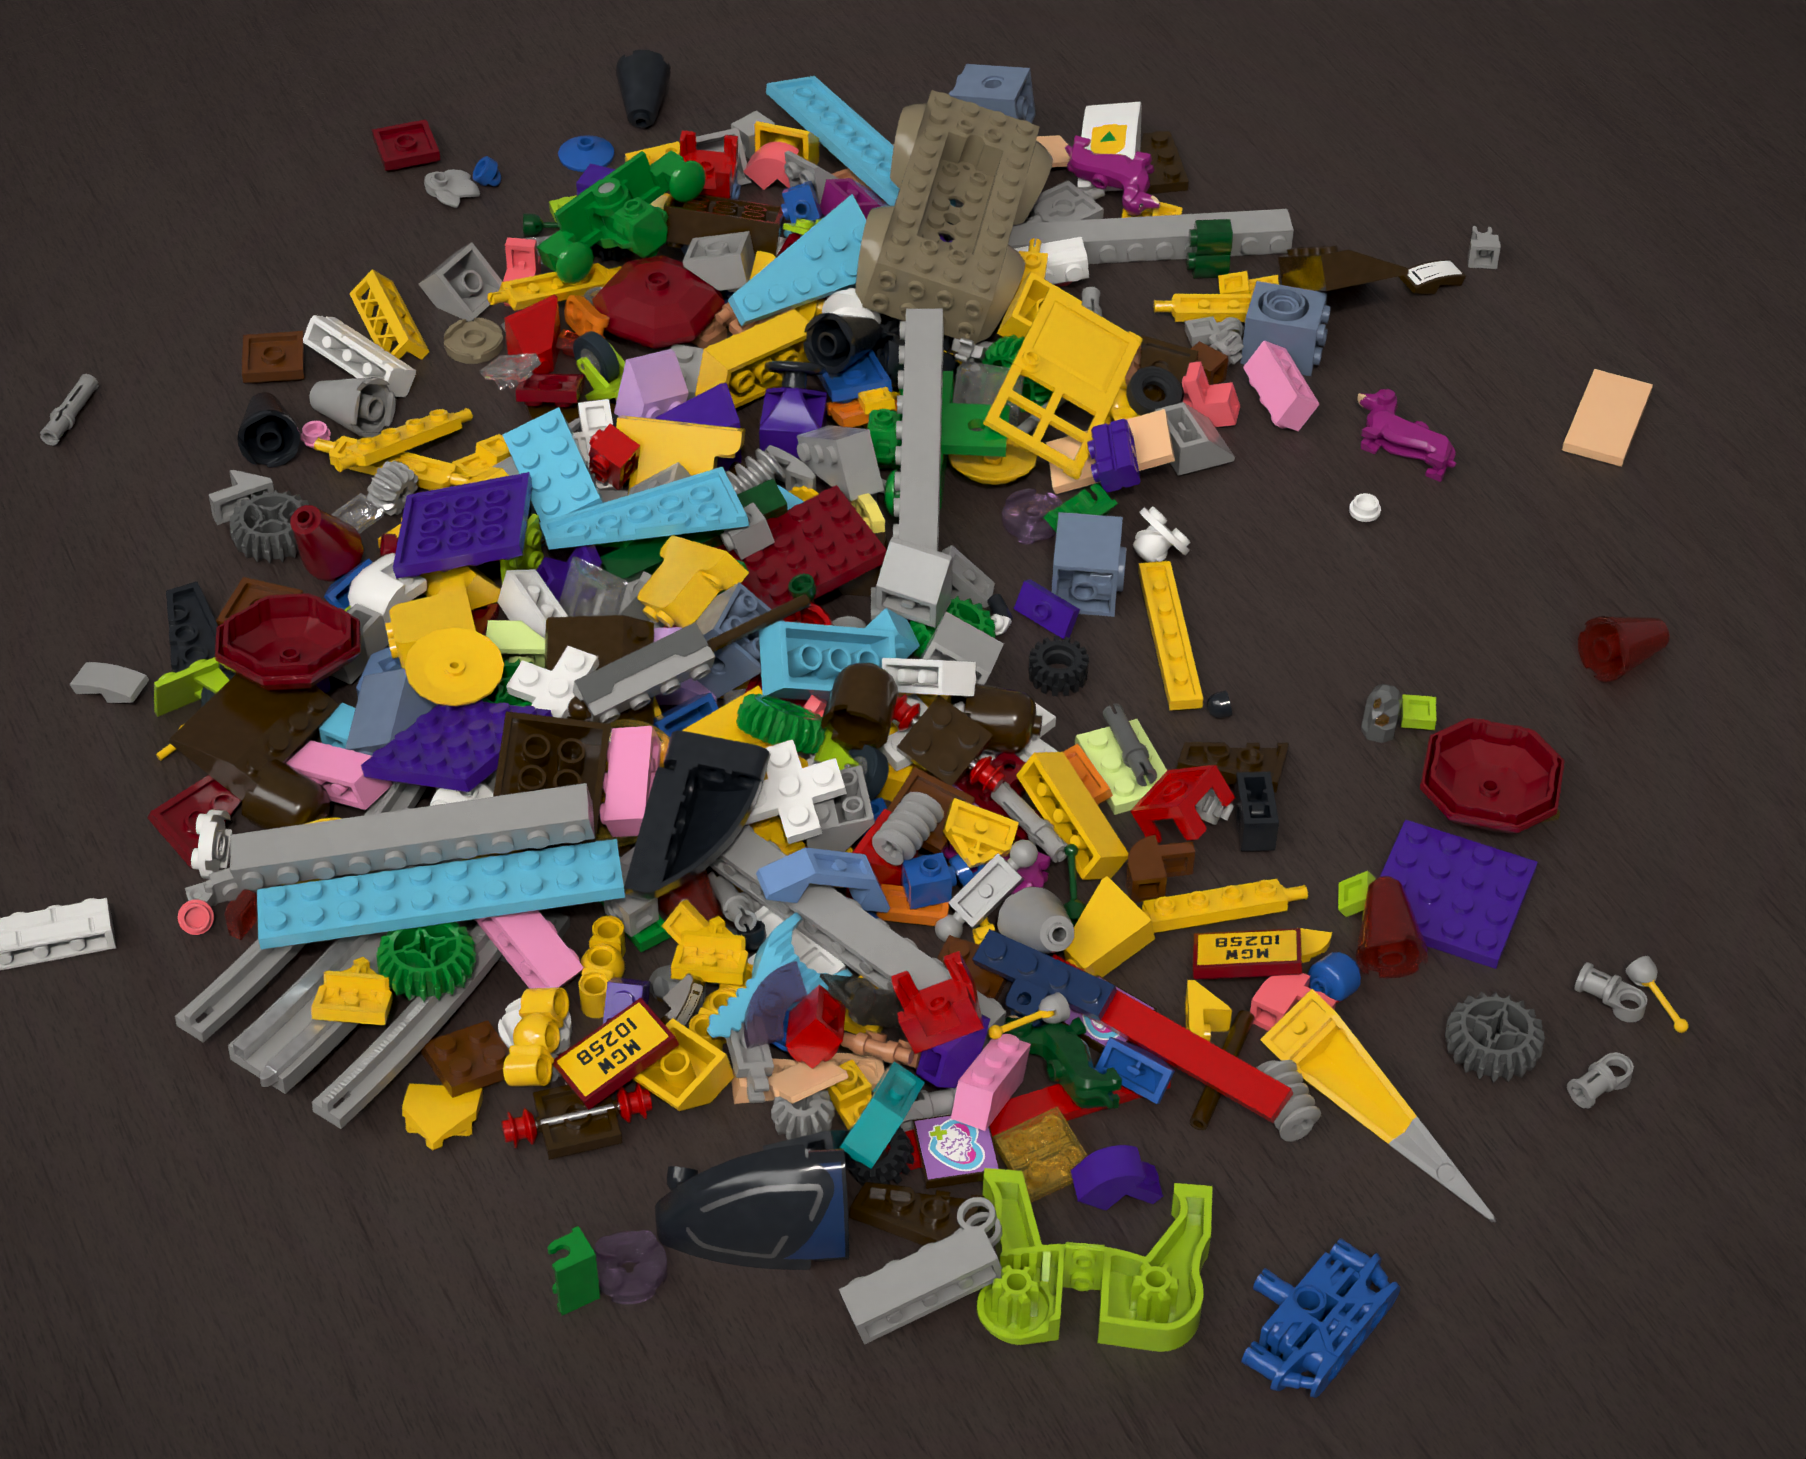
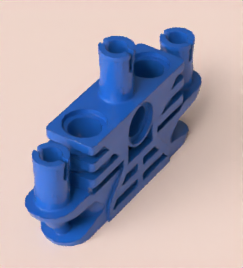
[1241,1238,1400,1398]

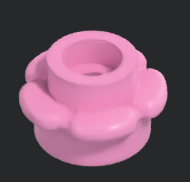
[300,421,331,449]

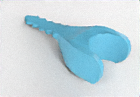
[707,912,853,1038]

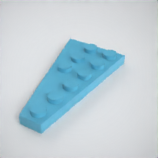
[728,194,866,327]
[539,467,749,550]

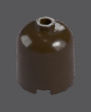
[821,663,898,750]
[964,683,1042,754]
[241,759,331,830]

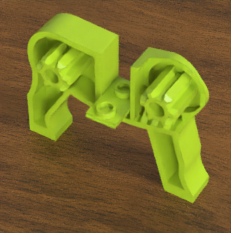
[977,1168,1212,1352]

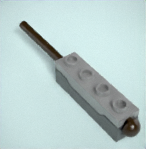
[568,594,811,724]

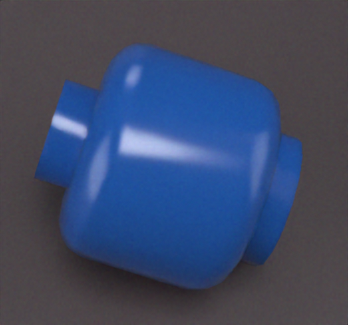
[1308,952,1361,1004]

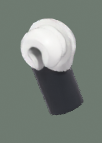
[987,594,1013,635]

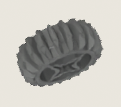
[229,489,309,564]
[1445,991,1545,1083]

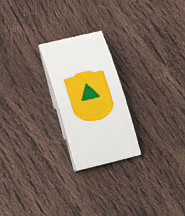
[1078,102,1142,191]

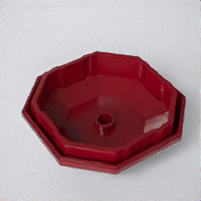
[592,255,725,349]
[215,593,361,690]
[1420,718,1565,834]

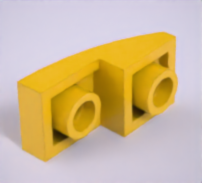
[826,1059,872,1130]

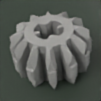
[367,460,418,516]
[771,1091,835,1140]

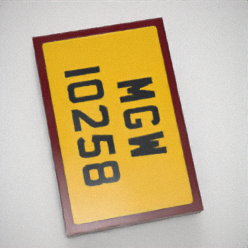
[1193,928,1302,979]
[552,998,680,1110]

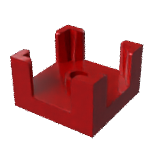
[680,130,739,198]
[1130,765,1235,843]
[891,951,984,1054]

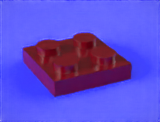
[372,119,440,171]
[515,373,585,407]

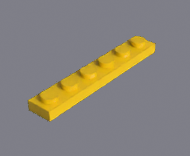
[1138,561,1203,710]

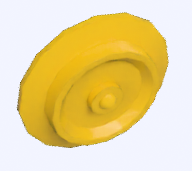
[948,439,1037,485]
[404,627,504,706]

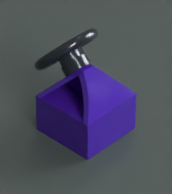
[759,361,827,459]

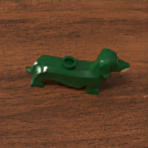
[1003,1015,1122,1109]

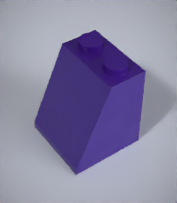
[655,383,741,471]

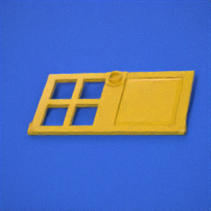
[983,287,1143,479]

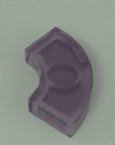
[744,961,807,1049]

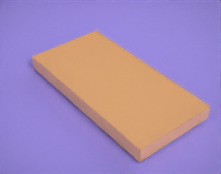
[1562,369,1653,467]
[1046,409,1175,494]

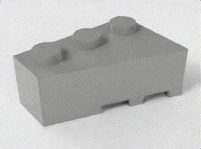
[797,425,884,501]

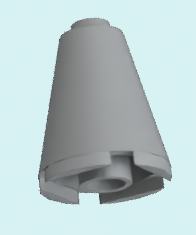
[309,377,395,438]
[997,886,1074,955]

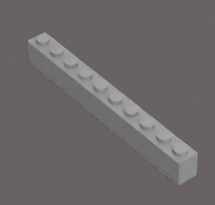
[1008,209,1294,264]
[893,308,944,551]
[230,783,595,890]
[709,824,1006,1050]

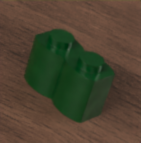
[1186,219,1233,279]

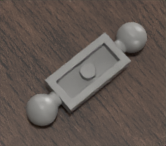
[935,840,1038,942]

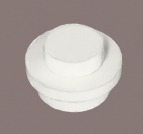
[1349,493,1381,522]

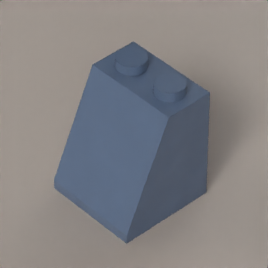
[345,669,438,756]

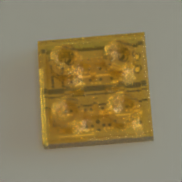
[993,1106,1088,1203]

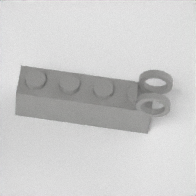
[839,1197,1002,1345]

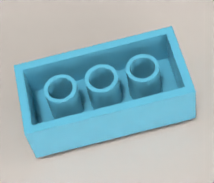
[503,407,605,522]
[759,621,899,701]

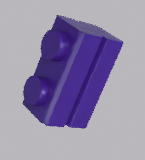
[1087,418,1141,493]

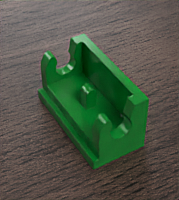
[1044,484,1118,533]
[547,1226,600,1316]

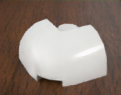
[348,553,427,623]

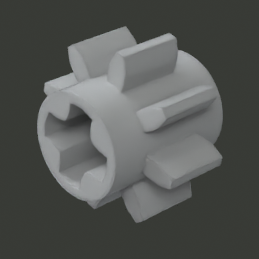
[1208,328,1244,365]
[1195,788,1234,825]

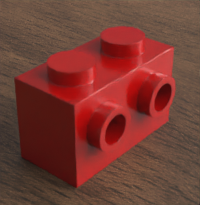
[588,423,640,490]
[785,984,846,1069]

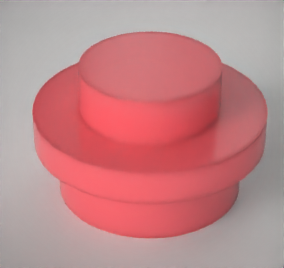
[178,899,214,935]

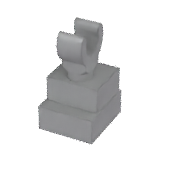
[1467,226,1501,269]

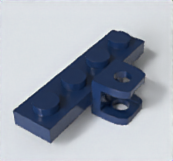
[972,929,1117,1027]

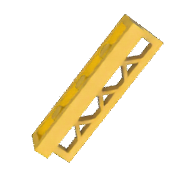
[350,269,430,360]

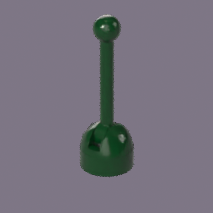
[523,213,559,237]
[788,574,817,602]
[1063,844,1086,927]

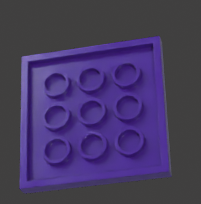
[393,472,532,579]
[361,700,553,792]
[1361,819,1538,969]

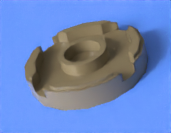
[444,318,504,364]

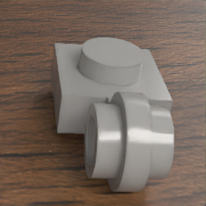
[1185,316,1244,347]

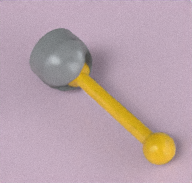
[1626,956,1688,1033]
[988,992,1070,1040]

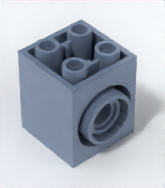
[949,64,1036,123]
[1240,281,1331,376]
[1052,512,1127,617]
[695,582,786,698]

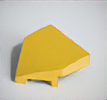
[943,798,1019,868]
[671,916,748,986]
[311,957,393,1025]
[402,1083,483,1150]

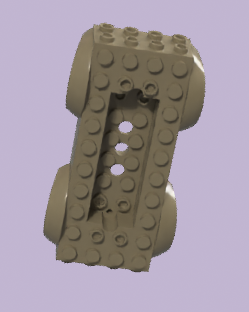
[855,90,1053,345]

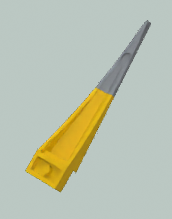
[1260,989,1496,1222]

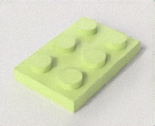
[1075,719,1167,815]

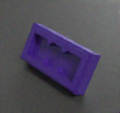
[1014,579,1080,639]

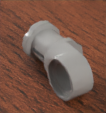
[1574,962,1647,1022]
[1567,1052,1634,1108]
[900,1088,957,1132]

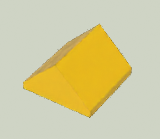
[422,565,501,610]

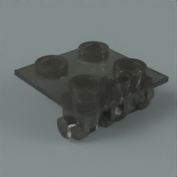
[819,973,904,1028]

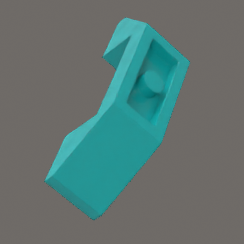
[839,1061,925,1169]

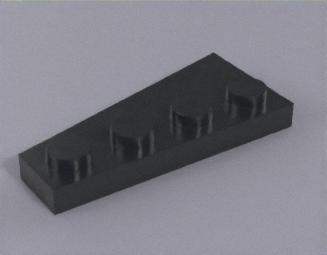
[166,581,228,673]

